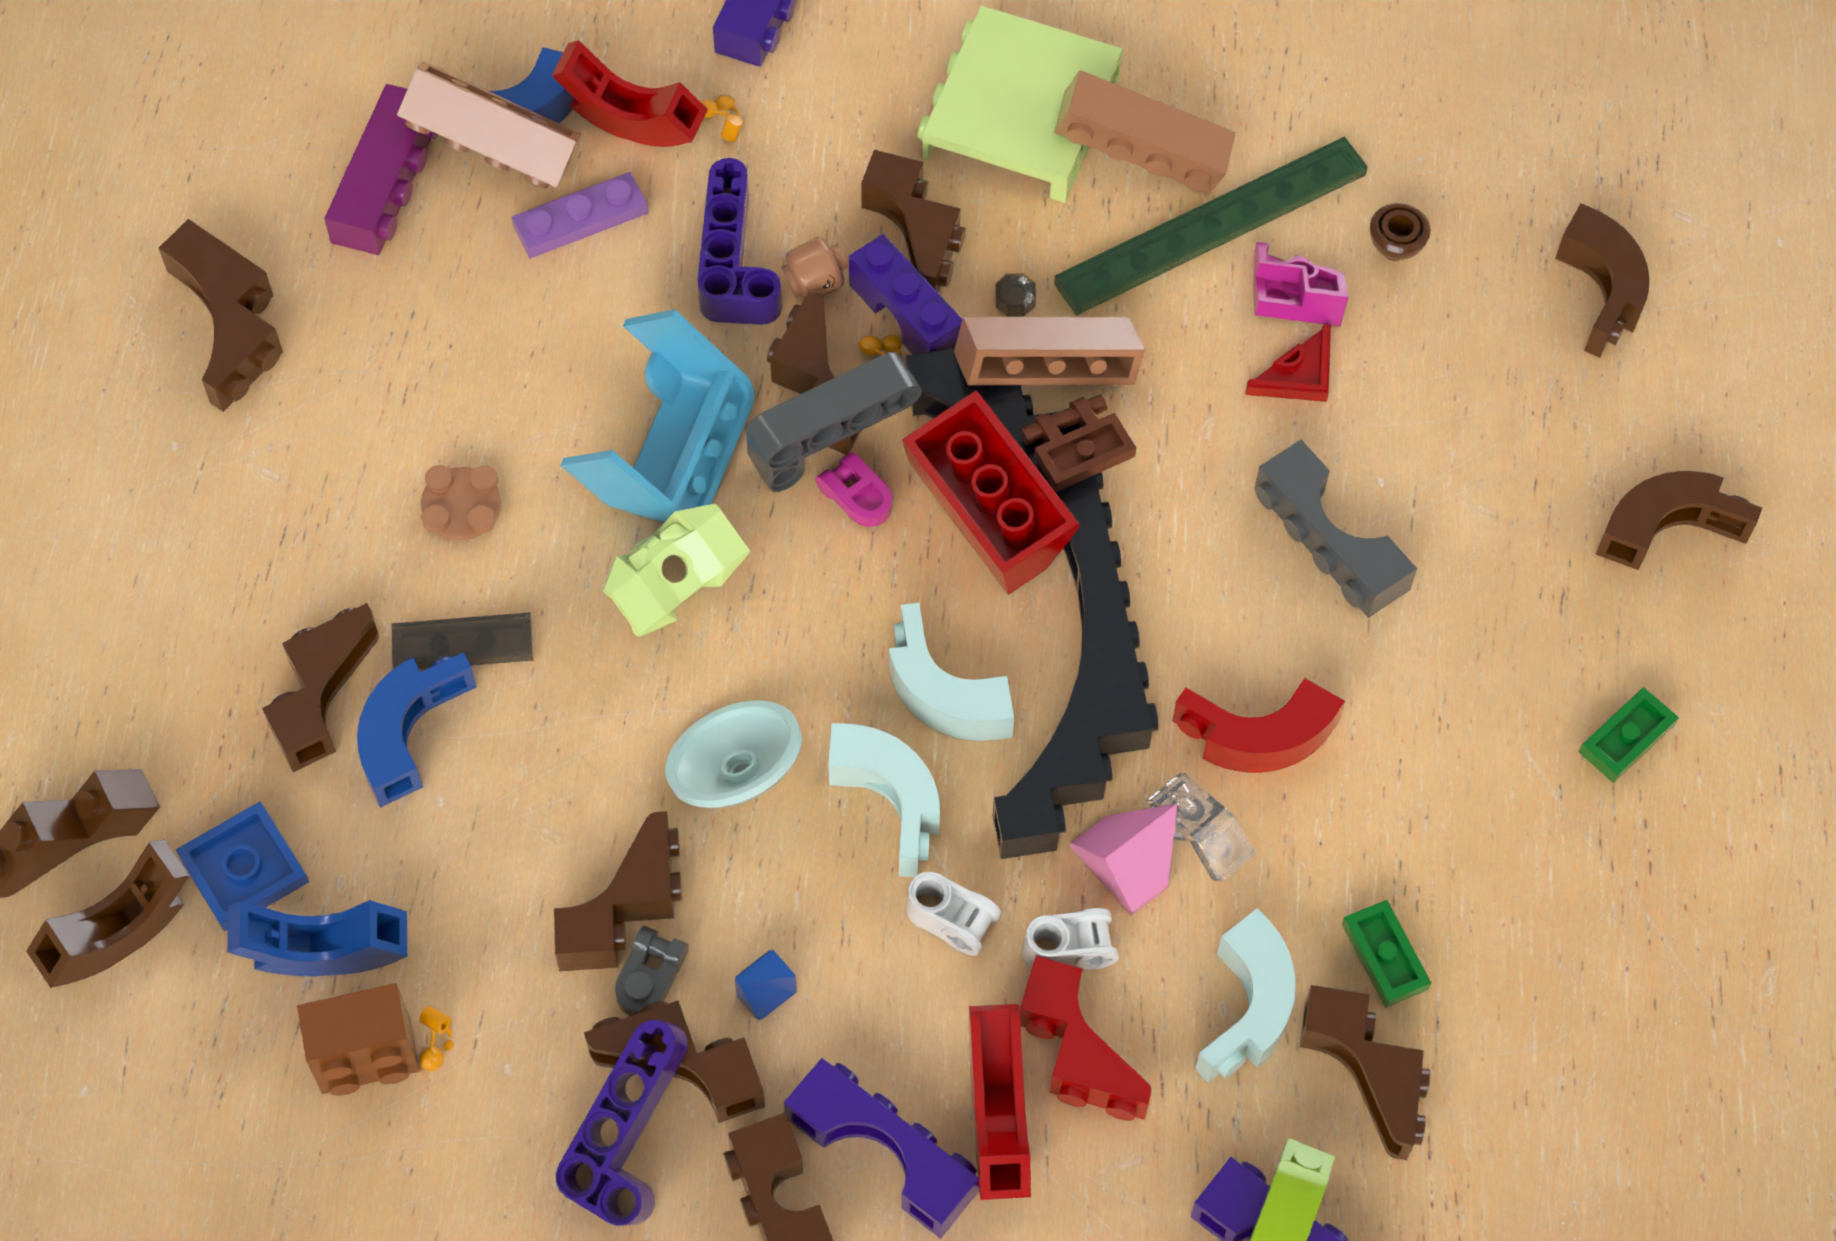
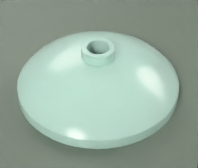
[665,700,802,808]

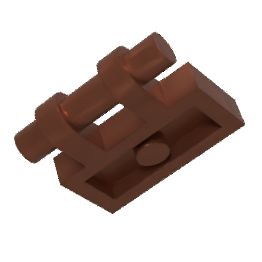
[1019,394,1136,492]

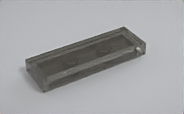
[391,612,534,670]

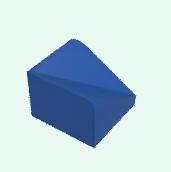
[735,950,797,1020]

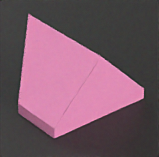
[1070,803,1178,916]

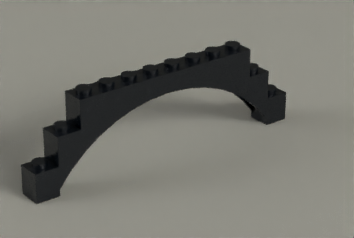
[906,349,1159,859]

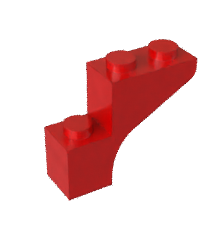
[1020,956,1152,1121]
[969,1004,1031,1200]

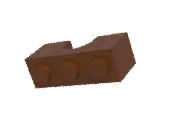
[723,1113,833,1241]

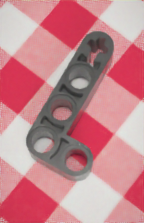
[746,352,922,492]

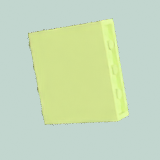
[917,5,1123,203]

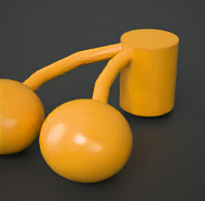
[700,95,743,142]
[859,335,902,358]
[419,1006,454,1071]

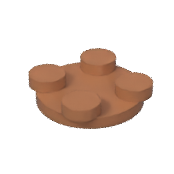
[421,465,501,540]

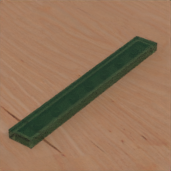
[1054,136,1368,316]

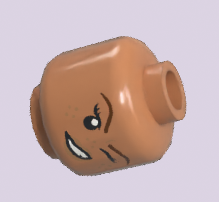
[781,237,849,298]

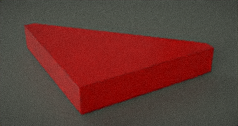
[1245,324,1331,402]

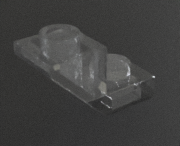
[1147,773,1256,882]

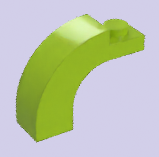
[1249,1138,1335,1241]

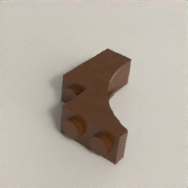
[158,219,283,412]

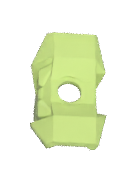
[602,504,750,637]

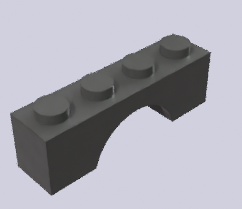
[1254,439,1417,618]

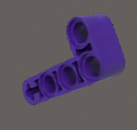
[697,158,782,325]
[556,1020,688,1226]

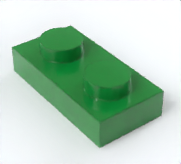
[1579,687,1679,783]
[1342,900,1432,1008]

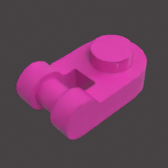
[815,452,892,527]

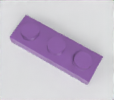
[512,172,648,259]

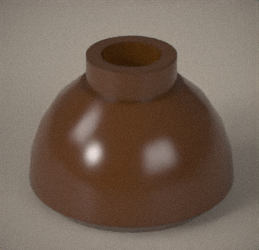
[1370,203,1431,261]

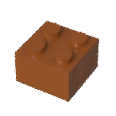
[297,983,420,1096]

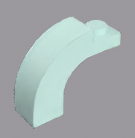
[889,603,1014,741]
[828,723,940,877]
[1195,908,1296,1083]

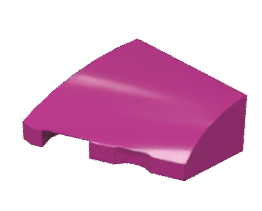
[1253,242,1348,326]

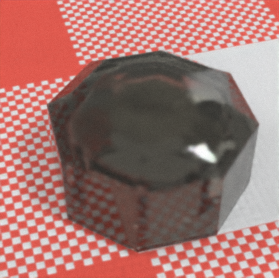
[995,273,1036,317]

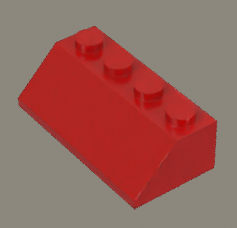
[902,390,1080,595]

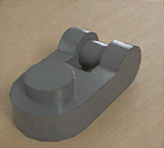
[615,926,689,1016]

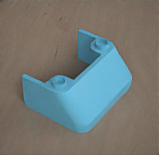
[560,309,755,523]

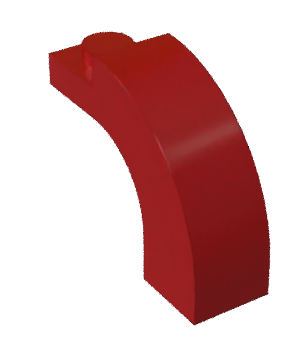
[551,40,708,147]
[1172,678,1345,773]

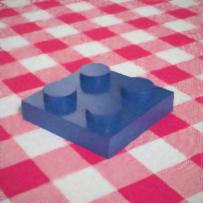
[175,801,309,931]

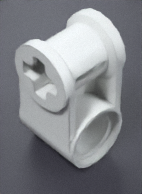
[906,872,1002,956]
[1022,908,1119,970]

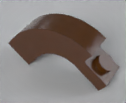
[1555,203,1650,358]
[1595,471,1763,570]
[26,839,190,988]

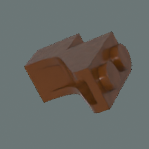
[861,150,966,293]
[767,291,861,455]
[262,603,379,772]
[0,769,160,898]
[554,811,682,972]
[1299,985,1430,1160]
[584,1001,765,1123]

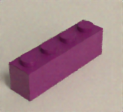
[324,84,439,255]

